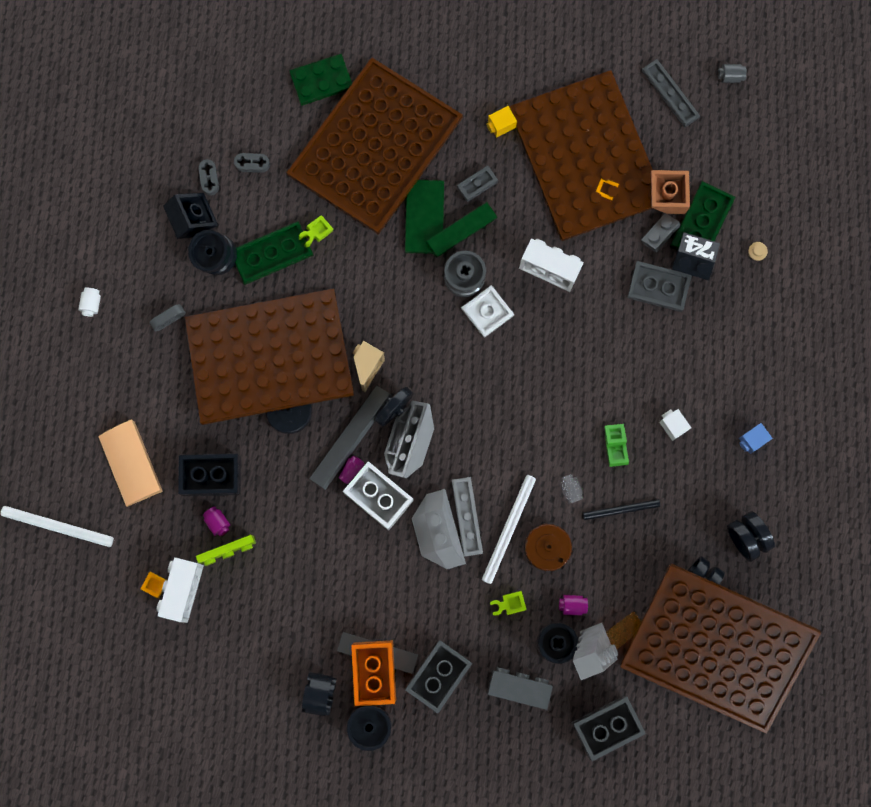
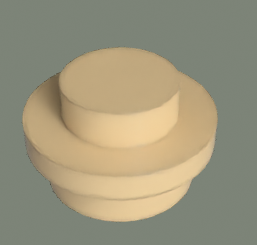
[748,242,768,261]

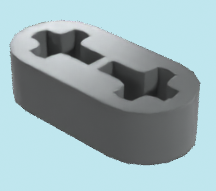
[234,153,270,173]
[199,159,219,196]
[150,304,186,332]

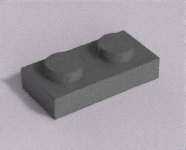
[457,166,498,202]
[641,213,680,253]

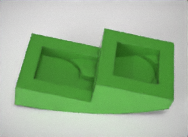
[604,424,629,467]

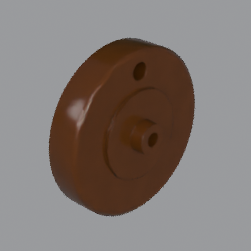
[525,524,572,571]

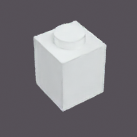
[659,409,691,441]

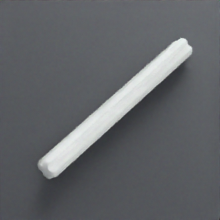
[482,475,536,584]
[0,506,114,547]

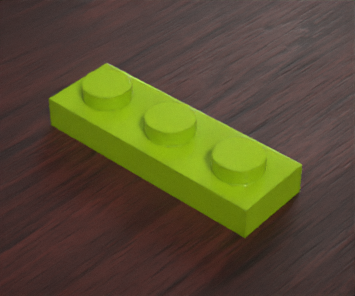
[196,535,256,566]

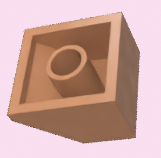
[651,170,690,214]

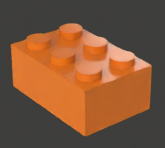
[351,640,396,706]

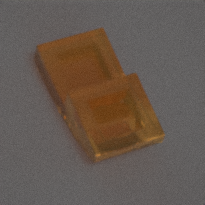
[606,611,641,649]

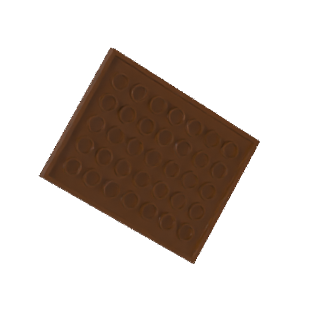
[287,58,463,235]
[509,70,653,241]
[185,288,354,425]
[620,563,821,734]

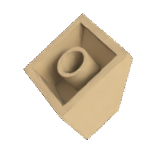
[353,341,385,392]

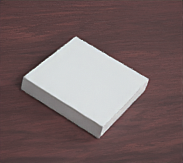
[461,285,514,338]

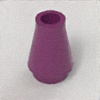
[338,455,365,484]

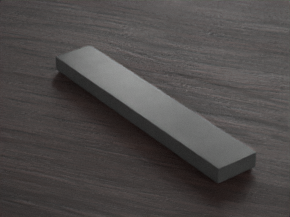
[310,386,393,490]

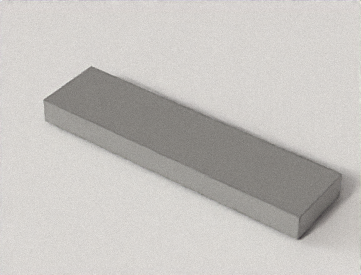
[452,477,483,557]

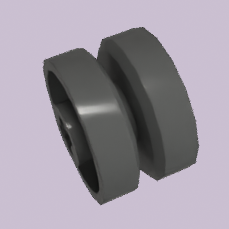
[444,250,486,297]

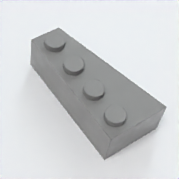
[573,623,618,680]

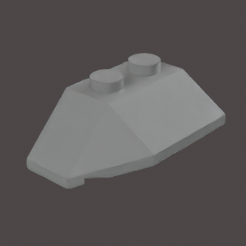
[384,401,434,478]
[411,489,466,569]

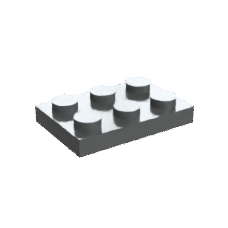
[627,261,692,312]

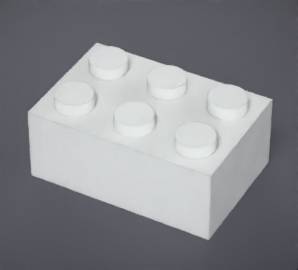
[519,239,584,292]
[343,462,413,531]
[156,557,204,623]

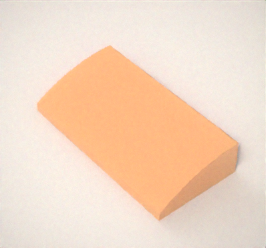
[98,419,163,507]

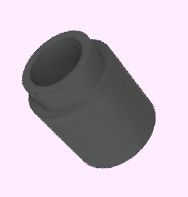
[718,64,747,83]

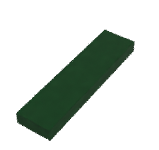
[426,202,497,258]

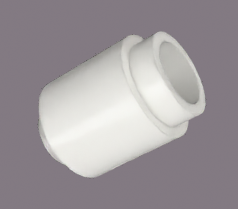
[78,288,101,317]

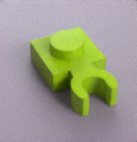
[299,215,333,247]
[490,591,526,615]

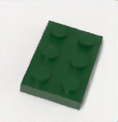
[289,54,352,106]

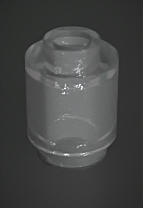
[559,474,584,504]

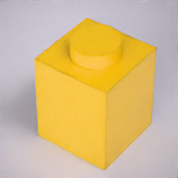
[487,106,517,138]

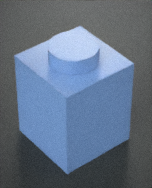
[739,423,773,454]

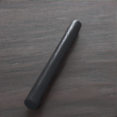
[583,499,660,520]

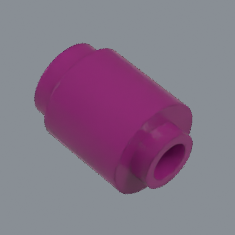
[203,507,230,537]
[559,595,588,616]

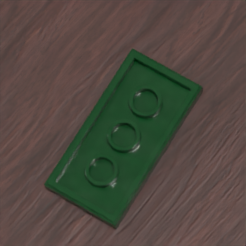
[405,180,444,254]
[670,181,736,250]
[235,221,314,285]

